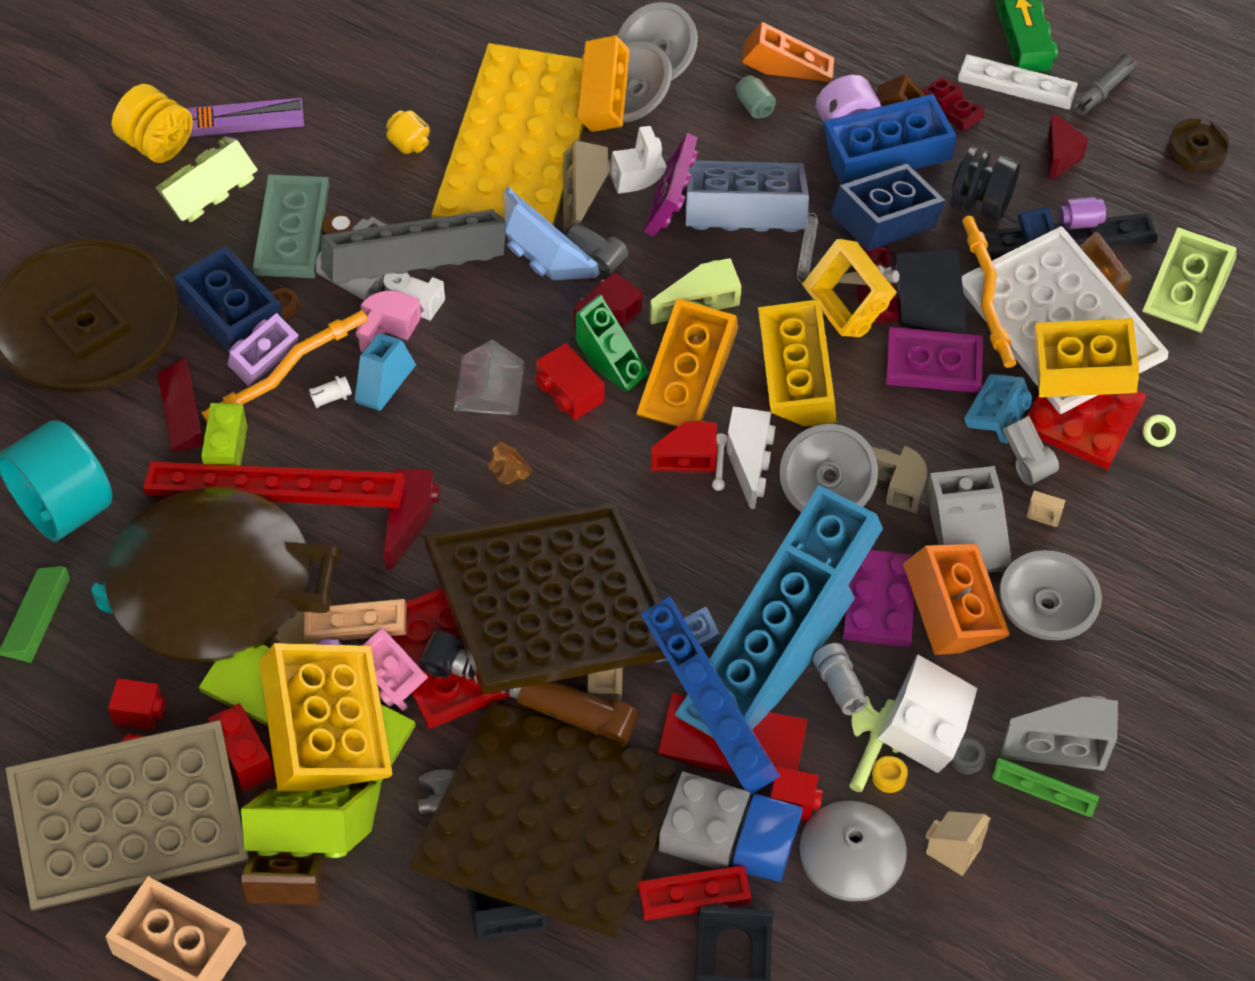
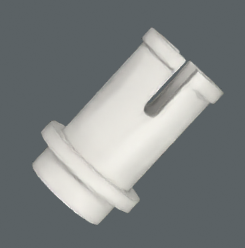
[309,376,352,409]

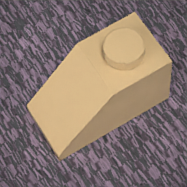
[925,811,991,876]

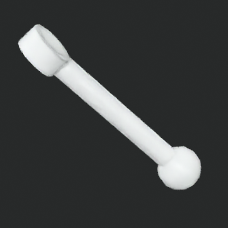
[712,434,728,491]

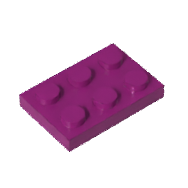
[644,133,698,237]
[886,327,983,393]
[843,550,914,647]

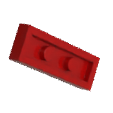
[638,865,752,921]

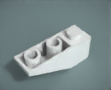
[726,406,776,509]

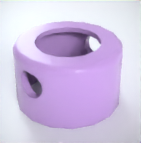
[815,75,881,123]

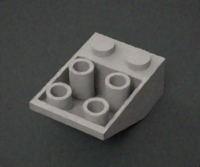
[926,466,1012,573]

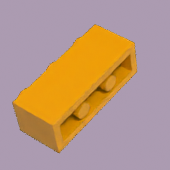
[577,35,630,132]

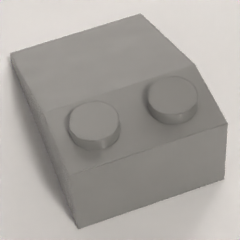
[1000,696,1118,771]

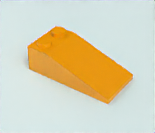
[636,298,739,427]

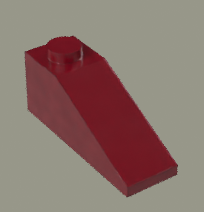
[384,468,440,569]

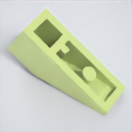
[650,258,741,324]

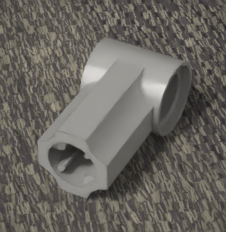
[1002,416,1059,485]

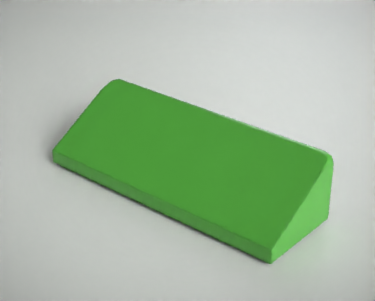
[0,566,70,663]
[992,757,1100,817]

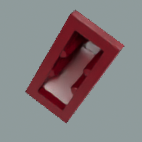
[1047,115,1088,179]

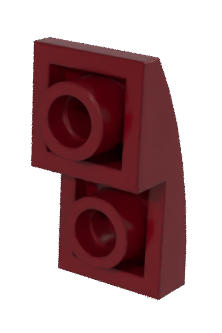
[921,77,984,131]

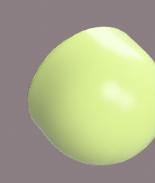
[1142,414,1176,447]

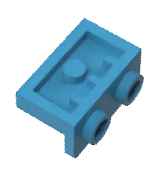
[964,374,1032,444]

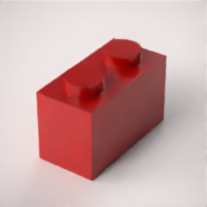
[535,343,605,421]
[208,703,274,792]

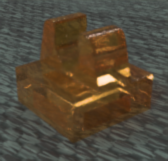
[488,441,533,485]

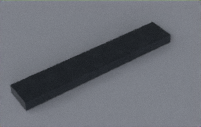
[979,213,1158,261]

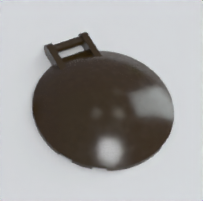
[105,487,340,662]

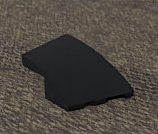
[895,250,967,334]

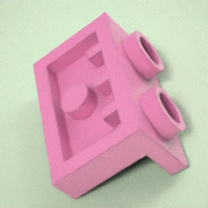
[362,628,428,711]

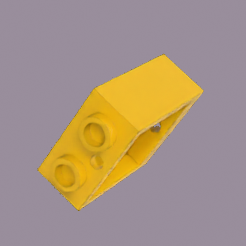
[802,239,897,338]

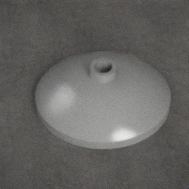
[617,2,698,80]
[623,41,672,122]
[780,424,878,512]
[999,550,1102,640]
[799,801,907,901]

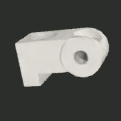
[383,273,445,321]

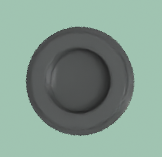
[950,738,986,775]

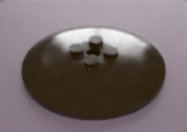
[0,239,179,393]

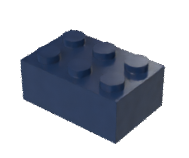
[830,164,945,251]
[174,246,282,354]

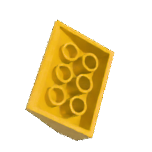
[259,643,393,791]

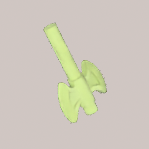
[849,696,899,792]

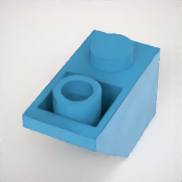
[355,333,416,411]

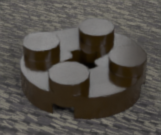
[1168,118,1229,173]

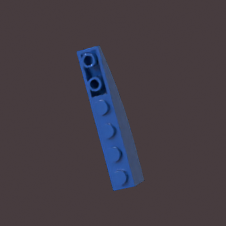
[641,596,780,795]

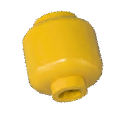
[386,110,430,155]

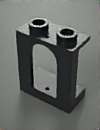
[467,888,550,941]
[696,904,774,981]

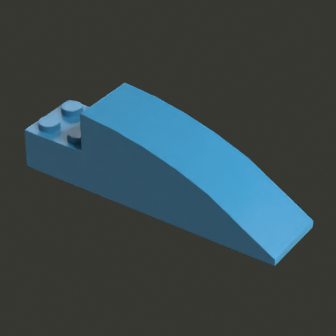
[675,485,883,738]

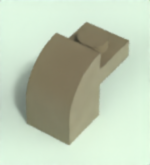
[871,446,927,514]

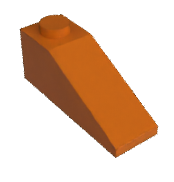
[741,22,834,82]

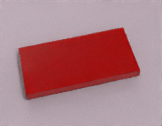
[658,693,808,782]

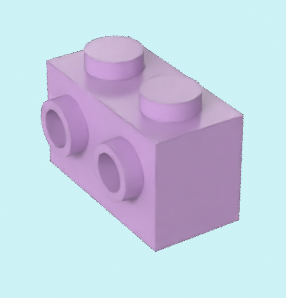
[228,313,299,387]

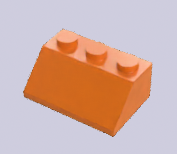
[903,544,1010,655]

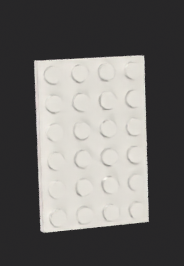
[961,226,1168,414]

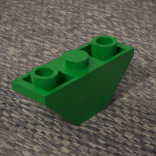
[576,295,649,391]

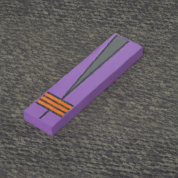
[186,98,304,137]

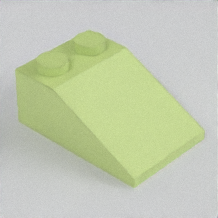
[1143,227,1236,333]

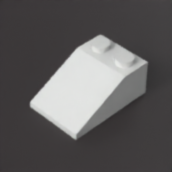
[877,655,977,773]

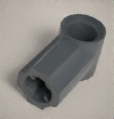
[567,224,629,277]

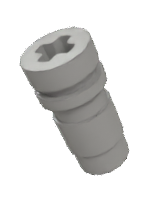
[813,643,868,715]

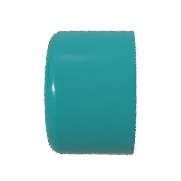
[0,420,113,542]

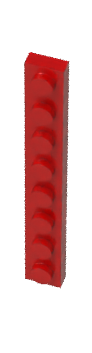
[143,462,405,508]

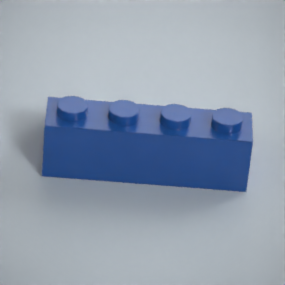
[823,94,956,185]

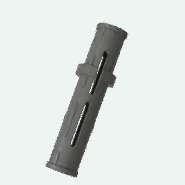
[1072,54,1137,115]

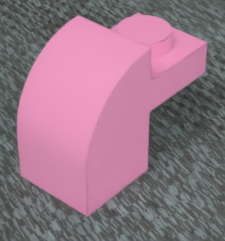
[356,291,421,352]

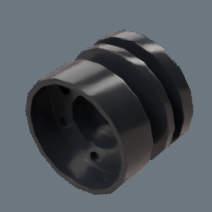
[951,146,1021,221]

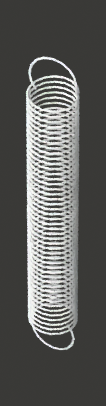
[797,213,818,283]

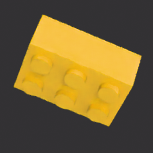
[1034,318,1139,397]

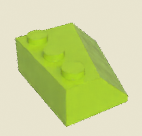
[241,781,381,858]

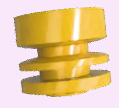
[111,84,193,163]

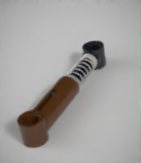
[418,631,640,747]

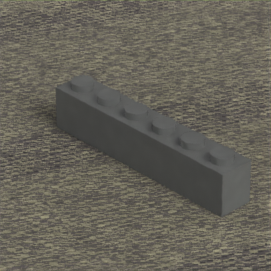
[321,210,506,283]

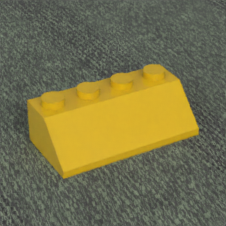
[758,299,837,427]

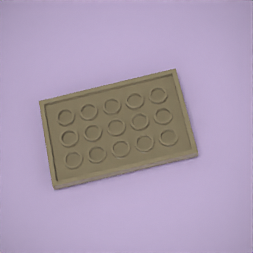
[5,720,249,911]

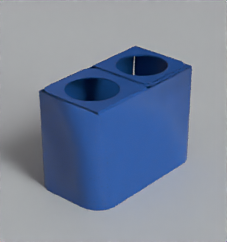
[732,793,803,883]

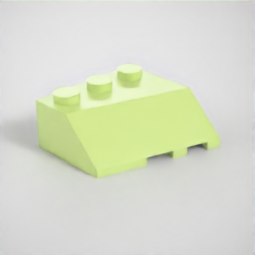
[155,136,257,222]

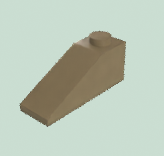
[563,140,611,234]

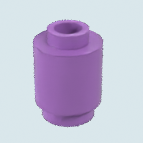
[1058,197,1106,230]

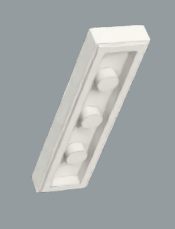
[958,54,1078,110]

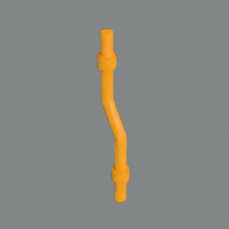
[962,216,1016,368]
[201,310,368,423]

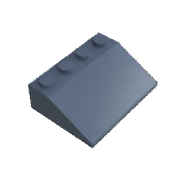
[685,160,809,232]

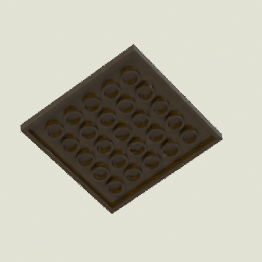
[425,503,667,694]
[411,700,687,939]

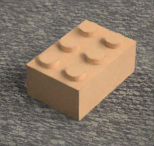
[105,876,246,981]

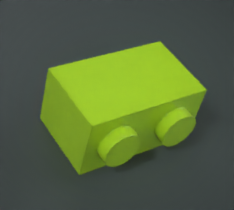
[201,403,247,466]

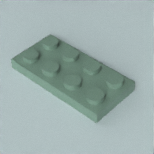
[253,175,329,278]

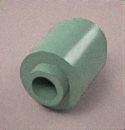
[736,76,776,119]

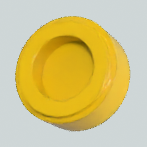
[872,756,908,793]

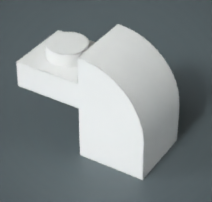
[609,126,667,194]

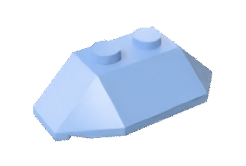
[504,187,600,280]

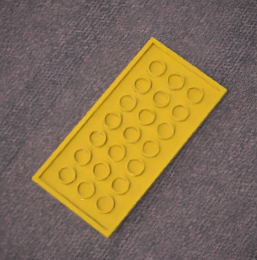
[431,43,584,235]

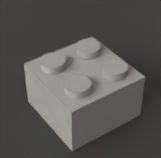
[659,771,750,869]

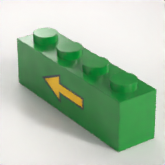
[994,0,1058,72]

